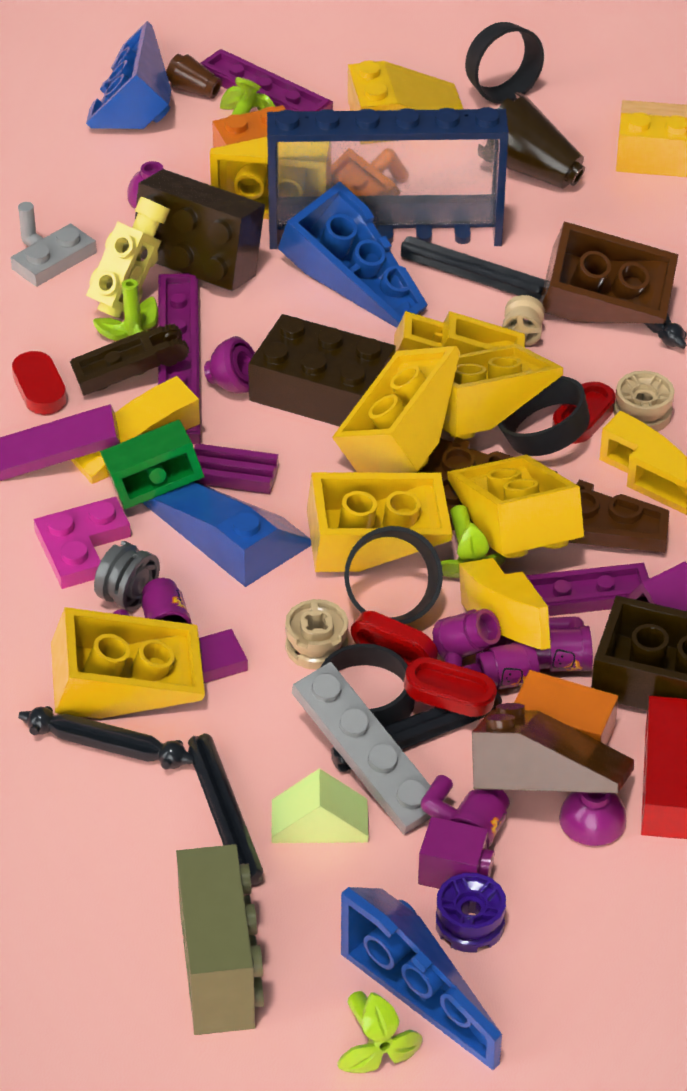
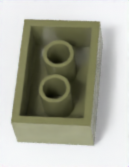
[176,844,264,1035]

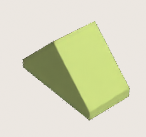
[271,768,368,843]

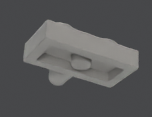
[10,202,97,287]

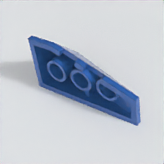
[86,21,171,129]
[278,181,428,328]
[143,481,311,587]
[341,887,502,1070]

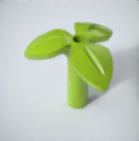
[220,77,275,115]
[93,279,158,341]
[441,505,506,578]
[337,991,423,1073]

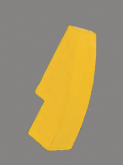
[394,311,525,354]
[71,376,200,484]
[599,410,687,515]
[459,558,551,650]

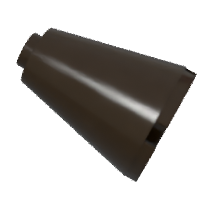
[477,92,585,188]

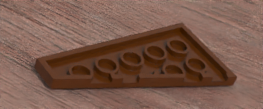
[413,437,670,553]

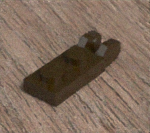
[70,323,190,396]

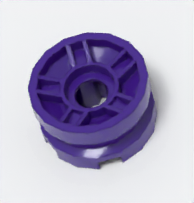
[436,873,506,953]

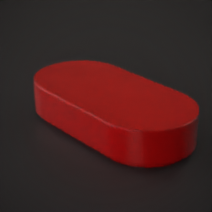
[12,351,66,415]
[552,382,616,444]
[351,611,438,665]
[404,657,497,717]

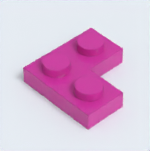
[33,496,131,589]

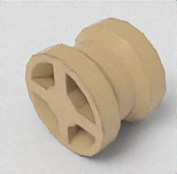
[502,295,545,346]

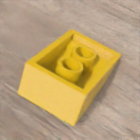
[347,60,463,144]
[616,100,687,177]
[210,137,331,219]
[443,344,563,439]
[332,346,460,473]
[447,454,584,558]
[307,472,453,572]
[51,607,205,719]

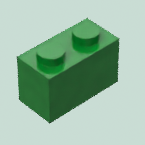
[100,419,204,510]

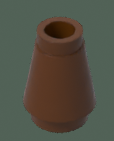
[166,54,222,99]

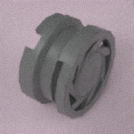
[94,541,160,612]

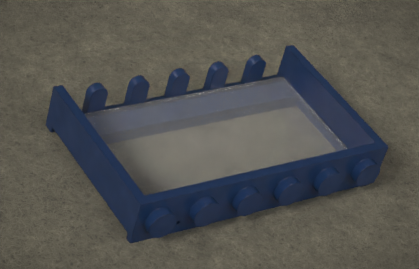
[267,107,509,249]

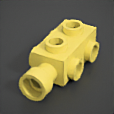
[86,197,170,318]

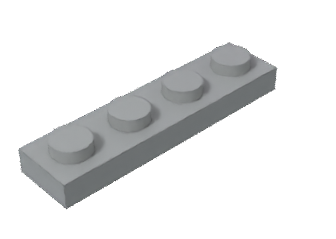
[291,662,431,835]

